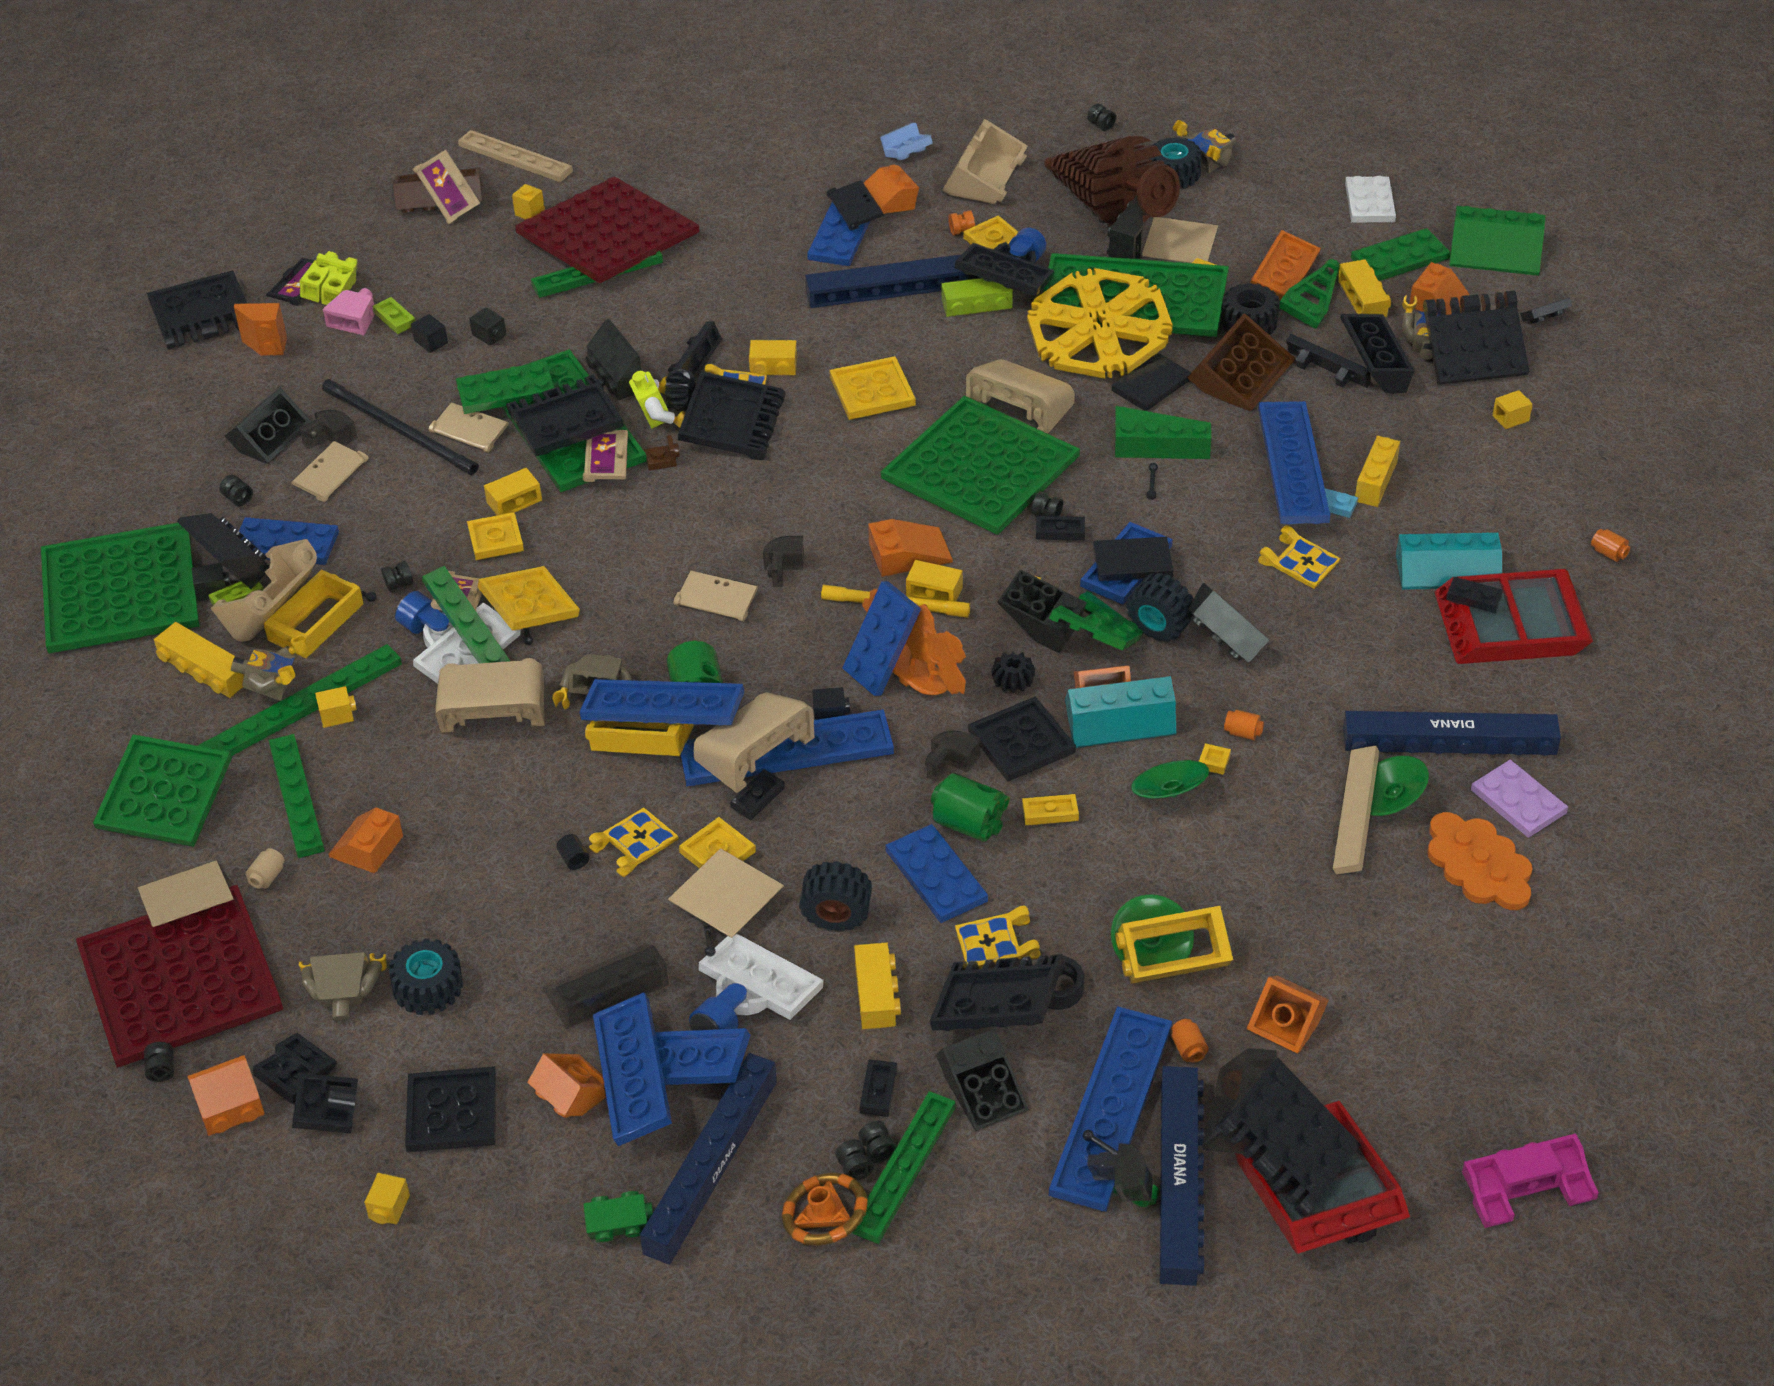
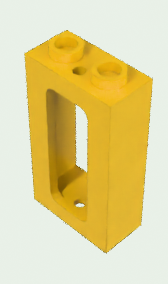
[264,570,364,658]
[585,720,694,756]
[1116,906,1233,984]

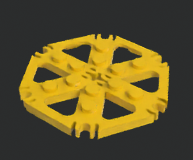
[1027,268,1172,379]

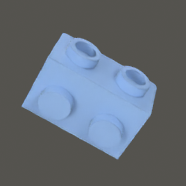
[880,123,933,160]

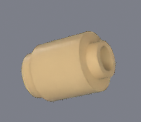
[246,848,285,889]

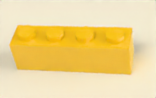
[154,622,244,698]

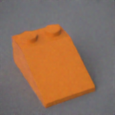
[868,519,953,577]

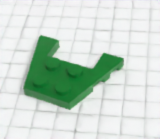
[1049,591,1143,651]

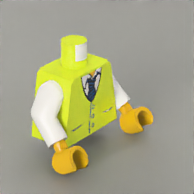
[629,371,686,429]

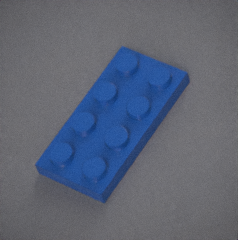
[807,202,870,266]
[239,517,339,565]
[1080,522,1173,605]
[842,581,921,696]
[886,824,988,923]
[655,1028,751,1085]

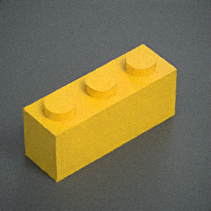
[1338,259,1391,317]
[1355,436,1400,507]
[854,942,901,1029]

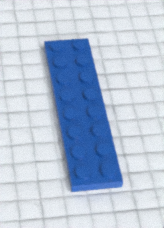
[1258,401,1330,525]
[680,709,894,786]
[1049,1006,1172,1212]

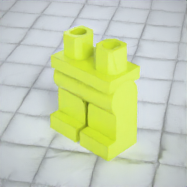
[300,251,357,305]

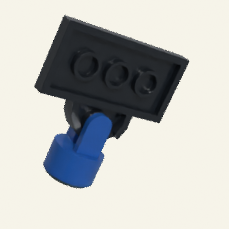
[955,228,1055,296]

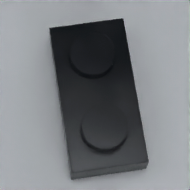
[1520,297,1572,323]
[1036,516,1085,540]
[1446,577,1503,613]
[730,769,785,820]
[860,1059,897,1117]

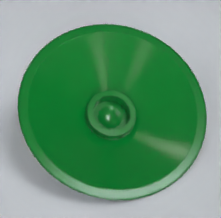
[1370,756,1429,816]
[1131,760,1209,799]
[1111,894,1194,966]

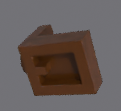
[644,435,680,471]

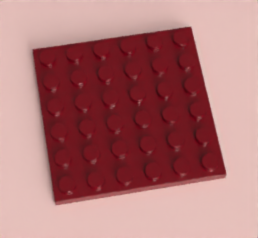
[515,176,700,283]
[76,885,284,1068]

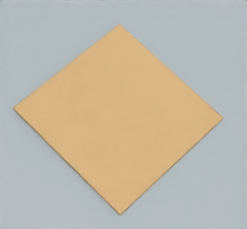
[1142,217,1218,263]
[668,848,784,938]
[137,860,234,927]

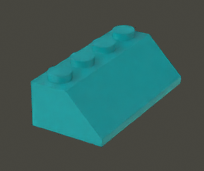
[1396,533,1502,590]
[1065,676,1176,748]

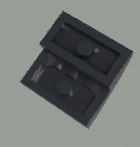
[253,1033,337,1104]

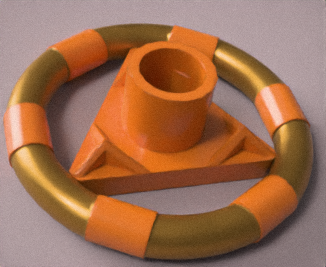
[782,1173,868,1246]

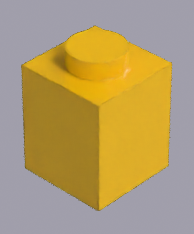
[512,184,545,219]
[1492,390,1532,429]
[315,686,357,728]
[364,1173,410,1225]

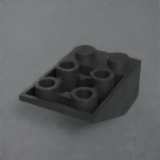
[1107,195,1144,260]
[997,569,1087,653]
[936,1028,1029,1131]

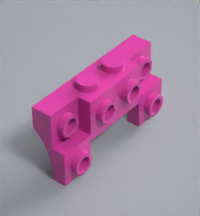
[1462,1133,1599,1228]

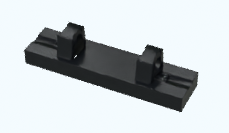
[668,321,722,379]
[1286,334,1372,388]

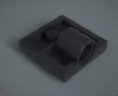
[292,1073,358,1133]

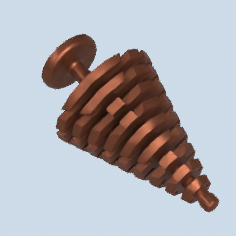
[1044,136,1180,227]

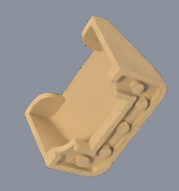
[942,119,1027,204]
[966,359,1075,434]
[211,539,317,642]
[436,658,545,733]
[694,692,815,793]

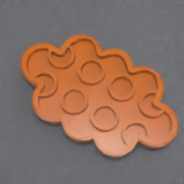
[1427,812,1533,910]

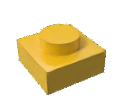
[1199,743,1231,775]

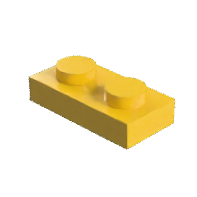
[1022,794,1079,825]

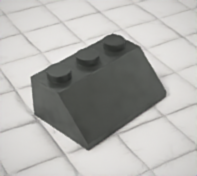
[586,319,641,400]
[225,387,312,464]
[1188,583,1269,663]

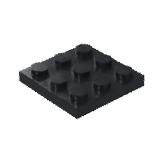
[968,696,1076,782]
[405,1066,496,1152]

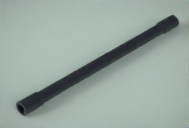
[322,379,479,476]

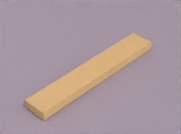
[458,130,573,182]
[1333,746,1379,875]

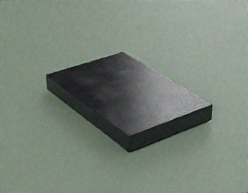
[1111,353,1192,411]
[1093,537,1174,581]

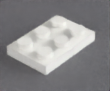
[1345,176,1396,222]

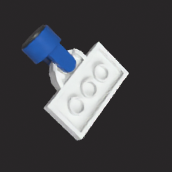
[395,591,521,684]
[689,934,824,1031]

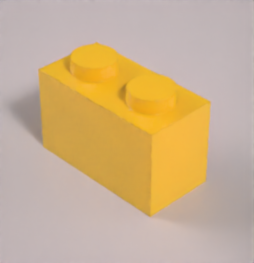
[749,340,797,375]
[484,468,542,515]
[906,560,963,601]

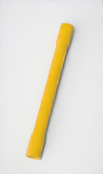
[821,585,971,618]

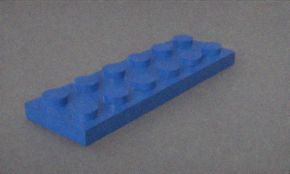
[579,679,745,726]
[593,992,672,1146]

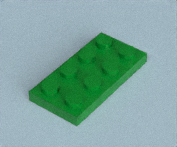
[1351,228,1451,281]
[455,361,554,414]

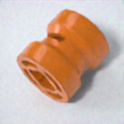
[948,210,975,236]

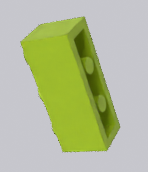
[941,278,1013,317]

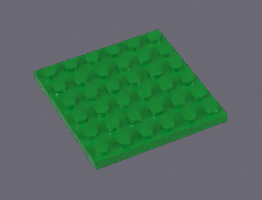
[881,395,1080,535]
[41,523,200,654]

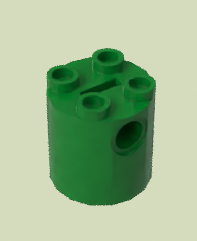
[666,640,723,683]
[931,773,1010,842]

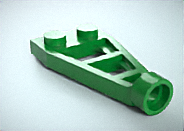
[1279,259,1340,329]

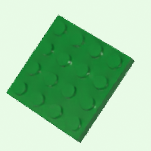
[93,734,232,847]

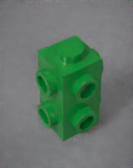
[583,1191,654,1242]

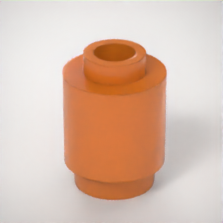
[1591,529,1630,562]
[1224,709,1264,741]
[1171,1019,1209,1063]

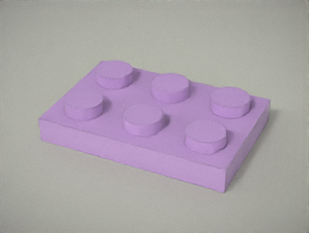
[1471,760,1568,838]

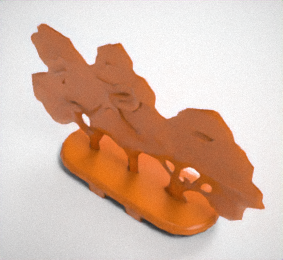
[862,589,966,695]

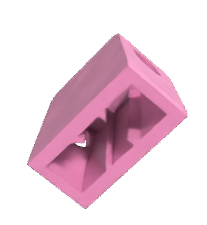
[323,288,375,335]

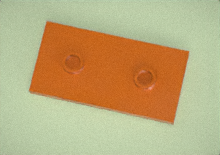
[1250,230,1321,300]

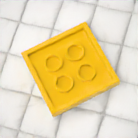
[830,356,916,420]
[477,566,580,631]

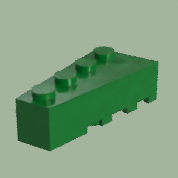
[1115,406,1212,459]

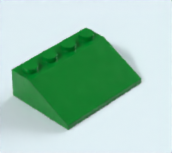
[1449,206,1546,276]

